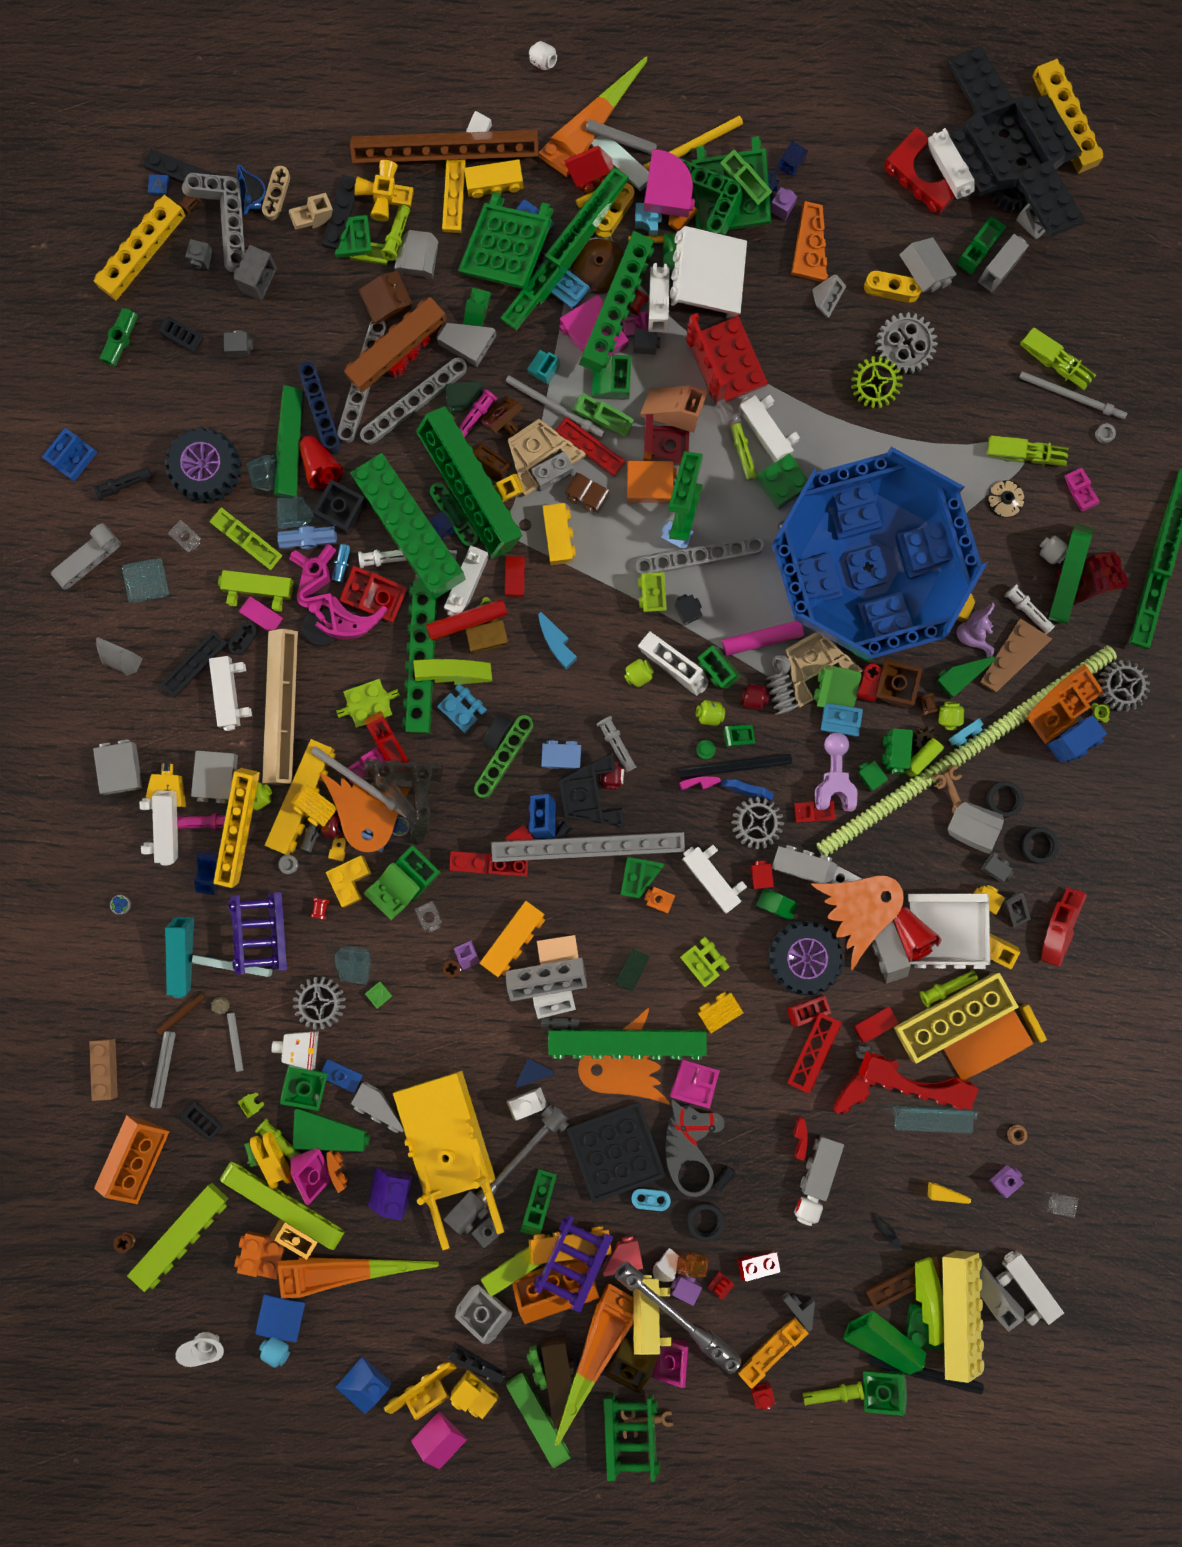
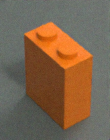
[627,461,677,503]

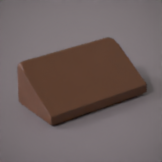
[473,443,511,482]

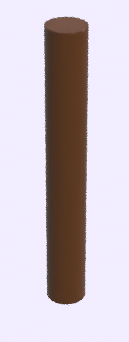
[156,992,206,1035]

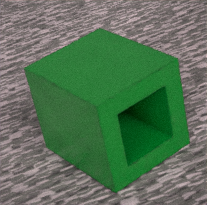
[856,761,888,792]

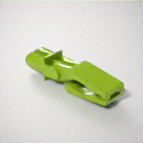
[1020,328,1096,390]
[987,436,1069,467]

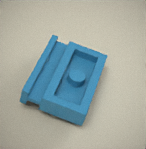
[551,270,590,310]
[820,703,863,737]

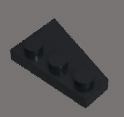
[448,1342,506,1384]

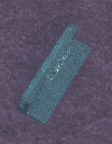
[895,1106,977,1134]

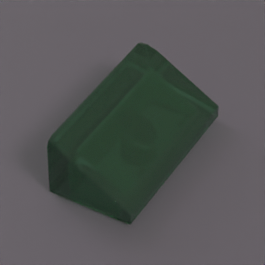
[616,948,649,991]

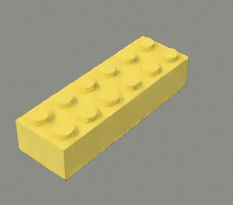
[893,972,1018,1064]
[942,1250,984,1383]

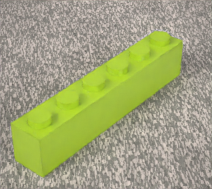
[127,1183,229,1292]

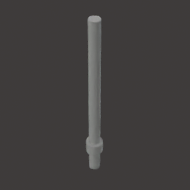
[1019,371,1127,420]
[505,375,605,438]
[311,746,410,818]

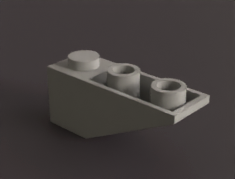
[351,1081,404,1133]
[980,1266,1024,1332]

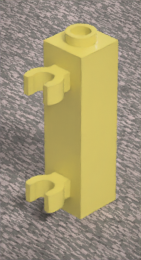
[633,1275,671,1355]

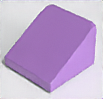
[454,941,480,970]

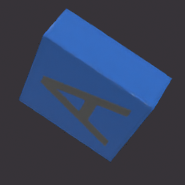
[148,174,169,196]

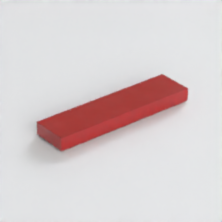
[555,417,626,477]

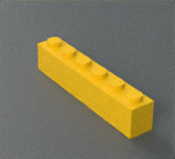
[264,739,336,855]

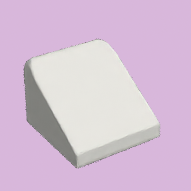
[466,111,492,132]

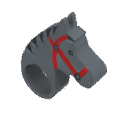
[666,1100,724,1197]

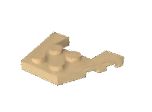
[508,419,586,497]
[785,632,863,708]

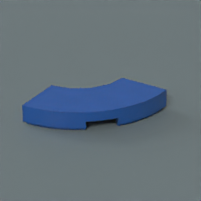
[720,779,774,801]

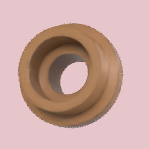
[1007,1125,1027,1145]

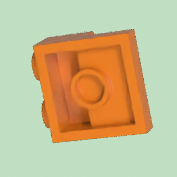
[234,1231,285,1280]

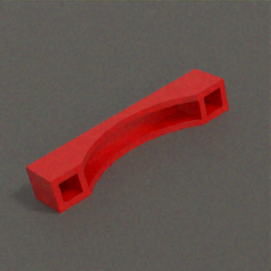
[858,1051,979,1110]

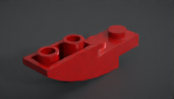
[448,851,528,877]
[1041,888,1087,967]
[833,1059,900,1115]

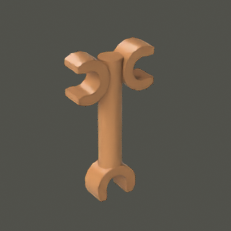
[931,764,962,814]
[620,1409,673,1439]

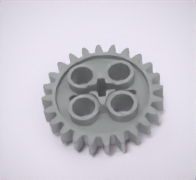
[875,312,938,375]

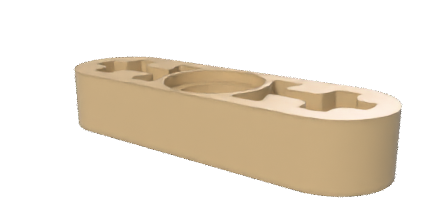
[262,166,290,220]

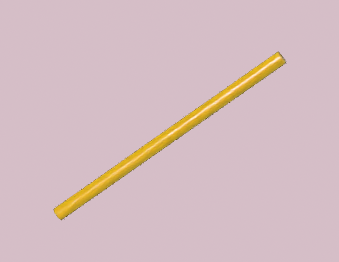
[576,116,743,209]

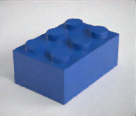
[1046,715,1107,763]

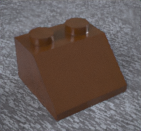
[359,271,413,324]
[876,660,923,709]

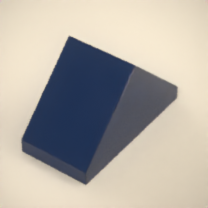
[516,1058,554,1088]

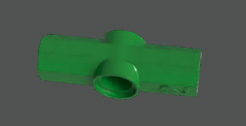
[99,308,138,367]

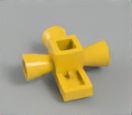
[355,160,414,222]

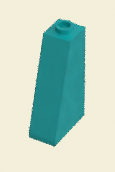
[165,917,194,998]

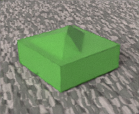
[365,981,392,1009]

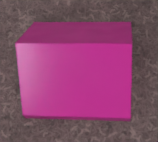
[290,1148,331,1205]
[653,1339,688,1388]
[411,1411,467,1469]

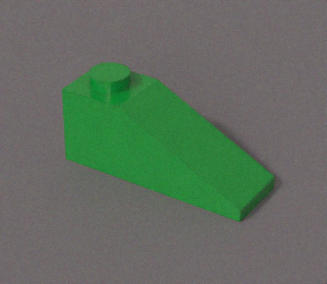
[934,656,996,699]
[520,1169,557,1235]

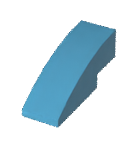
[538,612,577,670]

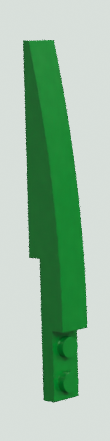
[501,167,629,331]
[1129,469,1182,650]

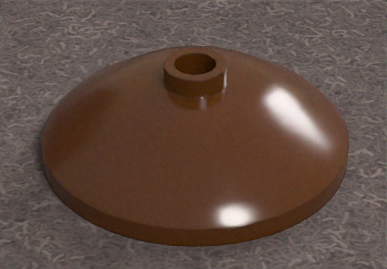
[571,238,624,294]

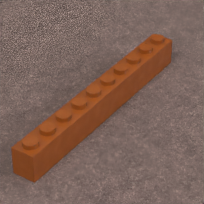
[350,130,538,163]

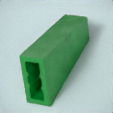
[293,1107,370,1151]
[843,1311,927,1375]

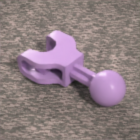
[815,732,857,812]

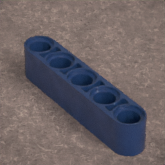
[299,362,341,454]

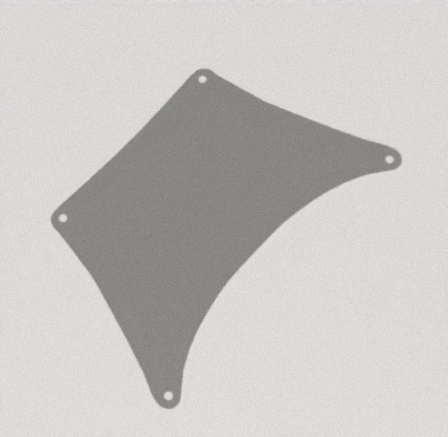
[510,236,1025,687]

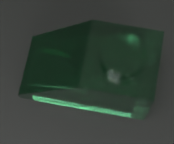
[446,381,484,414]

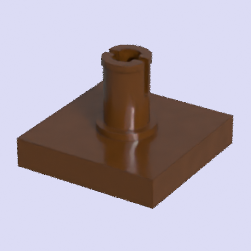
[478,396,523,436]

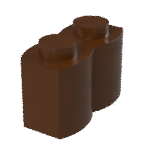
[565,472,610,513]

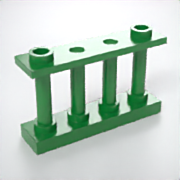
[669,451,703,541]
[604,1394,660,1482]

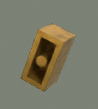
[466,619,509,654]
[270,1219,317,1260]

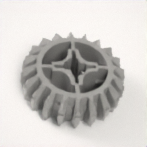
[1097,660,1150,712]
[731,797,784,849]
[293,977,346,1029]

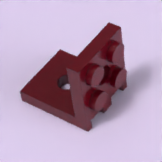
[643,414,690,465]
[1056,551,1129,606]

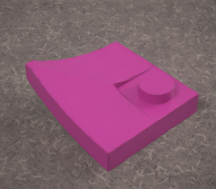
[670,1060,720,1109]

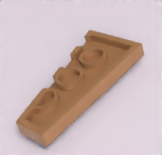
[979,619,1052,693]

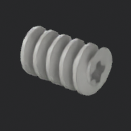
[765,673,798,715]

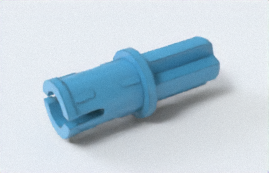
[331,544,350,583]

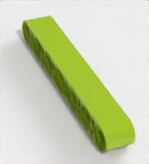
[220,1162,345,1250]

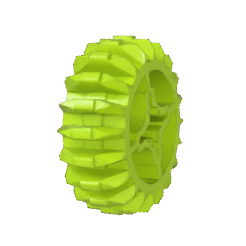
[851,356,902,408]

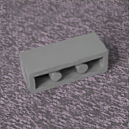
[772,845,837,884]
[800,1135,844,1201]

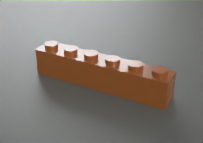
[344,297,447,393]

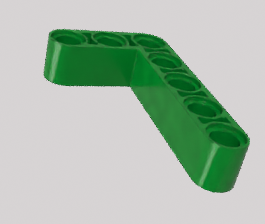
[679,158,744,235]
[1049,524,1094,625]

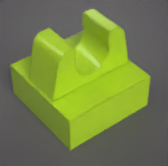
[238,1093,264,1118]

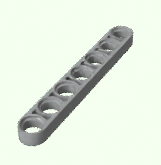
[338,321,387,443]
[360,358,467,445]
[635,536,764,575]

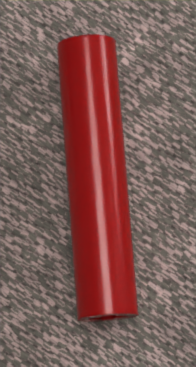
[426,599,507,641]

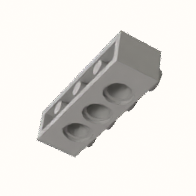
[506,958,587,1001]

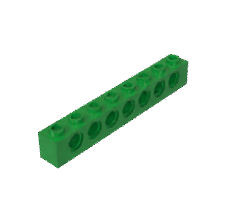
[578,231,654,374]
[402,580,437,735]

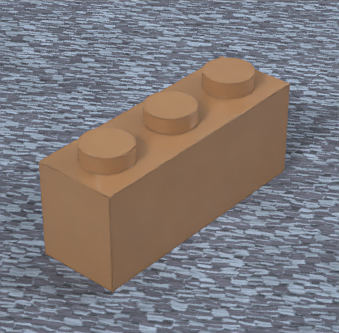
[89,1039,118,1101]

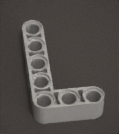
[182,173,244,272]

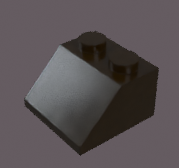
[604,1337,659,1393]

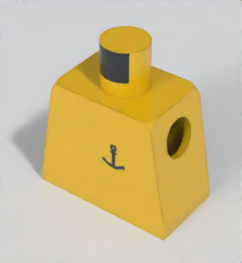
[146,763,186,807]

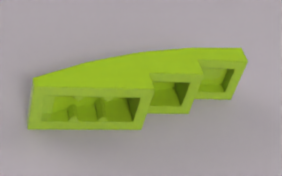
[210,507,282,570]
[414,659,492,685]
[481,1234,551,1297]
[915,1257,944,1346]

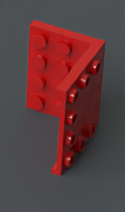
[685,313,768,406]

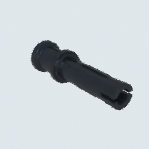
[93,466,153,501]

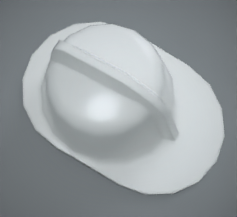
[175,1332,224,1367]

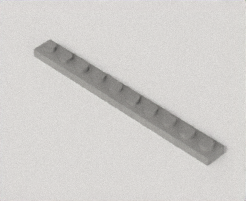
[491,832,685,862]

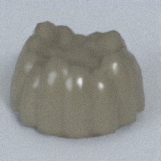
[211,996,230,1015]

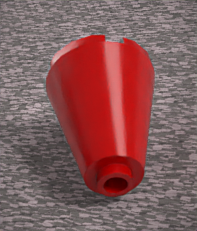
[299,436,344,490]
[893,907,942,962]

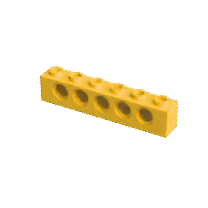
[1032,59,1103,174]
[94,195,186,301]
[213,768,260,888]

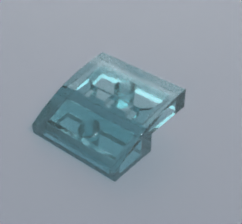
[122,558,169,603]

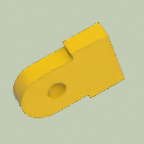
[328,837,346,862]

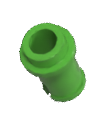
[244,1142,259,1167]

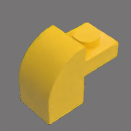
[493,474,525,502]

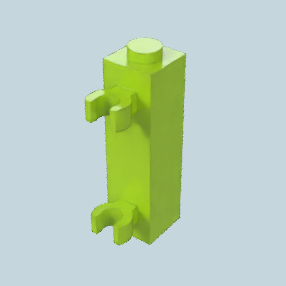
[218,570,294,612]

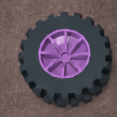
[165,427,242,504]
[767,921,844,996]

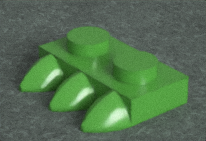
[527,1345,548,1390]

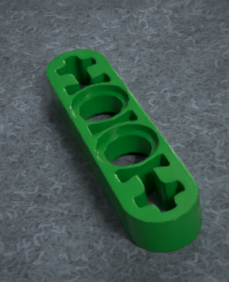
[430,483,478,548]

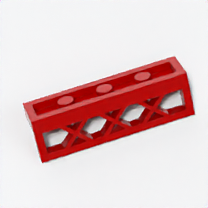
[788,1012,843,1094]

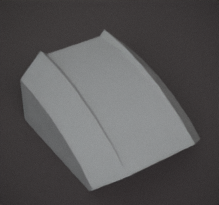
[395,230,438,279]
[96,637,143,676]
[948,802,1004,854]
[455,1284,513,1344]

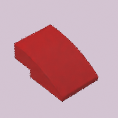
[338,566,407,623]

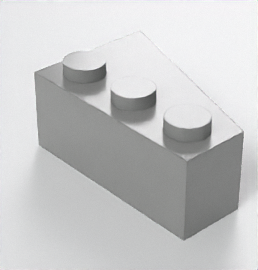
[872,920,911,984]

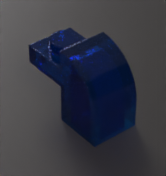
[194,851,218,895]

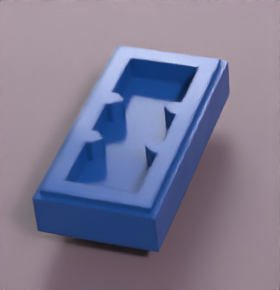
[322,1059,363,1093]

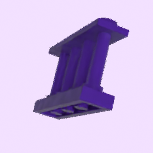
[228,892,287,974]
[533,1216,613,1313]

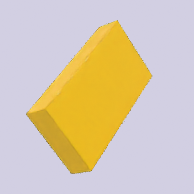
[1018,1004,1047,1043]

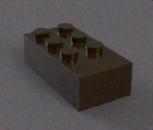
[541,1334,581,1429]

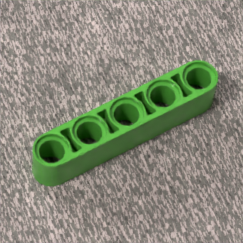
[474,715,533,799]
[506,1372,571,1468]

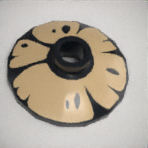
[987,480,1025,518]

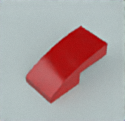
[505,556,525,597]
[794,801,836,823]
[853,1006,899,1043]
[793,1116,807,1161]

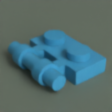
[437,684,487,733]

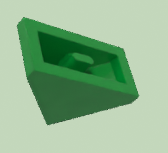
[723,725,756,749]
[756,888,799,921]

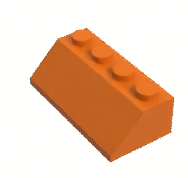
[94,1115,170,1204]
[512,1259,599,1324]

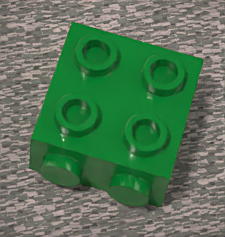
[698,645,742,689]
[882,729,913,775]

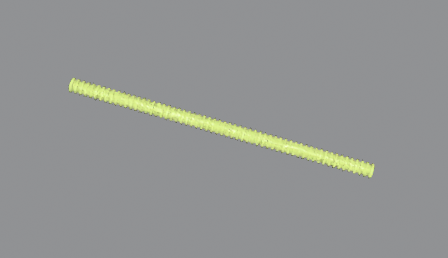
[816,645,1117,856]

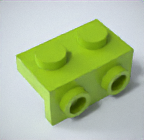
[638,572,667,612]

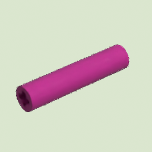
[722,621,804,656]

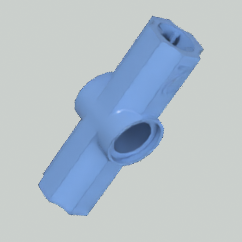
[277,526,337,549]

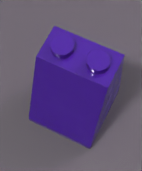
[368,1167,414,1221]

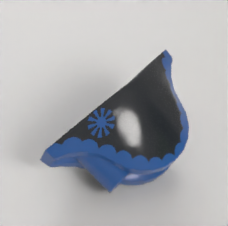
[237,164,266,216]

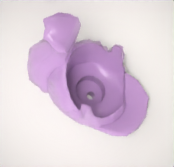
[956,602,995,658]

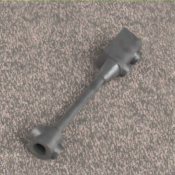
[444,1104,569,1235]
[615,1261,741,1374]

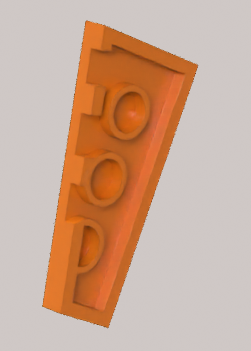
[791,201,828,282]

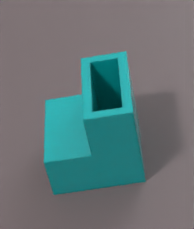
[527,350,560,385]

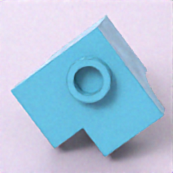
[635,203,662,236]

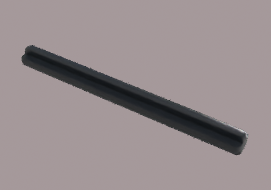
[679,754,792,779]
[868,1354,984,1395]

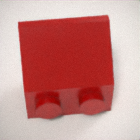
[564,146,614,193]

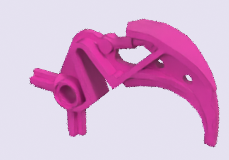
[289,544,388,640]

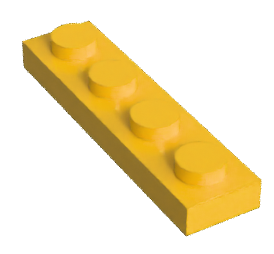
[442,159,466,233]

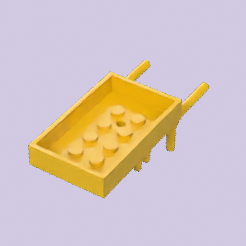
[393,1071,504,1250]

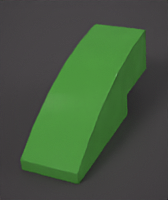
[720,149,772,205]
[572,393,634,437]

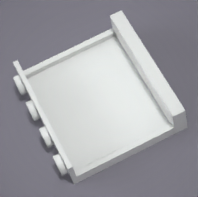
[670,226,747,319]
[908,894,990,969]

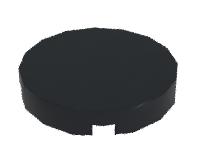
[302,608,340,647]

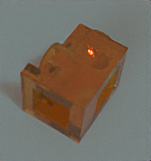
[676,1252,709,1278]

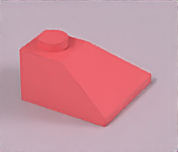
[603,1236,643,1277]

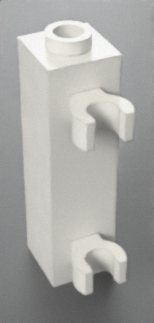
[928,128,974,199]
[648,263,669,333]
[738,395,800,463]
[444,545,489,616]
[209,656,252,731]
[140,790,178,865]
[682,845,747,914]
[996,1251,1064,1326]

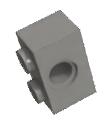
[531,451,574,491]

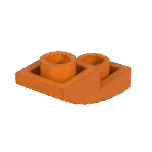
[327,1150,347,1193]

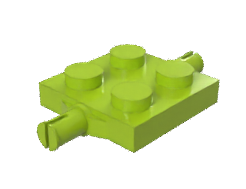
[336,679,400,728]

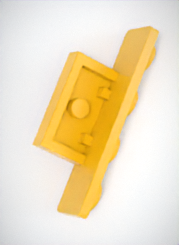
[384,1362,457,1420]

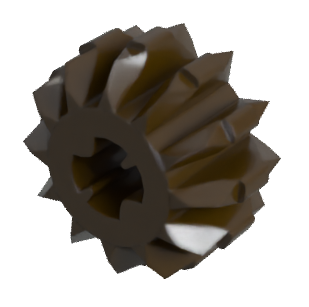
[912,726,941,755]

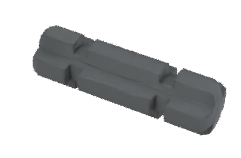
[541,1017,579,1029]

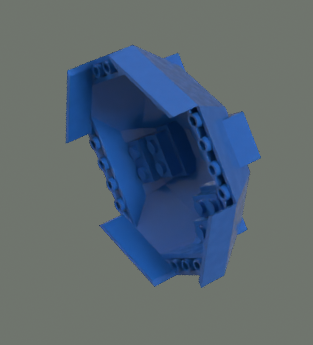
[772,446,988,660]

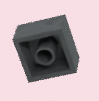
[234,245,277,301]

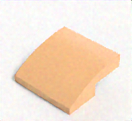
[537,935,579,965]

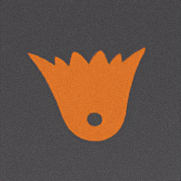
[320,773,417,852]
[811,876,904,970]
[578,1008,670,1105]

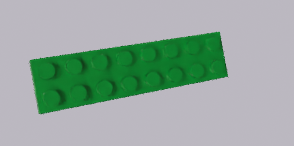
[416,406,523,559]
[350,453,466,600]
[548,1029,707,1060]

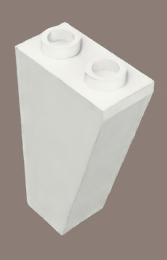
[638,632,709,696]

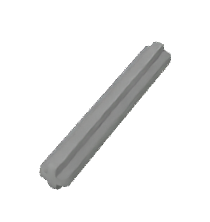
[586,120,657,155]
[150,1031,175,1109]

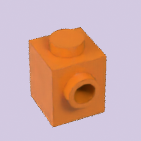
[644,887,675,914]

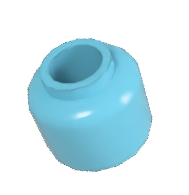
[259,1337,290,1368]

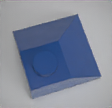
[336,1356,392,1414]

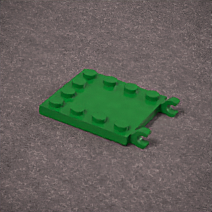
[692,136,772,232]
[458,192,553,290]

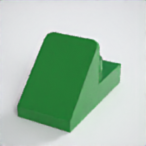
[463,288,491,327]

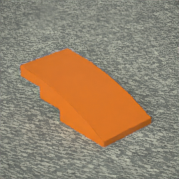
[1026,663,1104,744]
[943,1010,1033,1080]

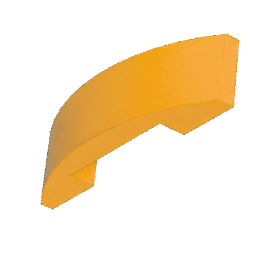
[738,1318,809,1389]

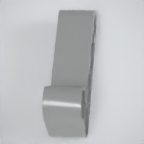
[51,523,121,590]

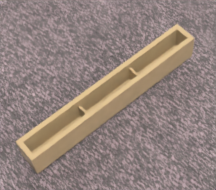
[262,629,298,785]

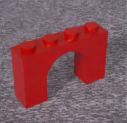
[884,127,956,215]

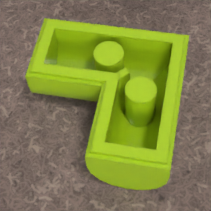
[905,738,944,778]

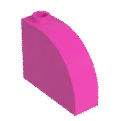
[644,149,695,218]
[559,295,629,356]

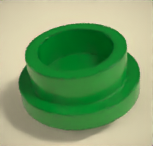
[696,740,716,759]

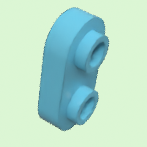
[948,718,984,747]
[631,1188,671,1211]

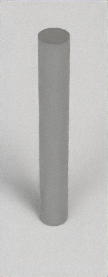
[227,1013,244,1072]

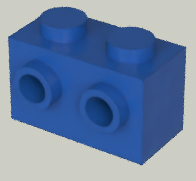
[529,794,556,839]

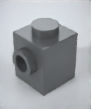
[185,239,213,270]
[224,330,253,357]
[471,1214,503,1248]

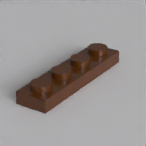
[865,1255,943,1310]

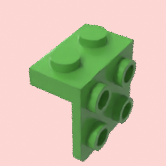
[814,664,861,708]
[364,863,420,920]

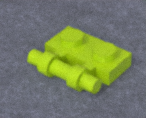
[680,937,730,987]

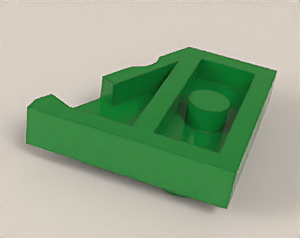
[335,215,372,258]
[621,857,664,898]

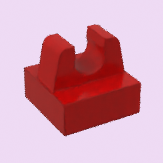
[707,1271,735,1300]

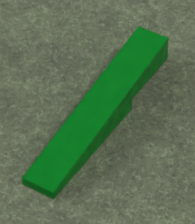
[274,385,303,499]

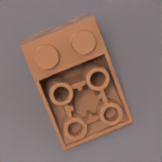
[640,386,707,433]

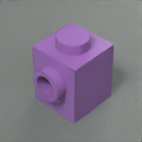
[771,187,797,221]
[989,1165,1024,1198]
[670,1273,702,1306]

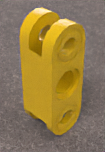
[595,183,634,238]
[864,271,922,303]
[250,1132,293,1189]

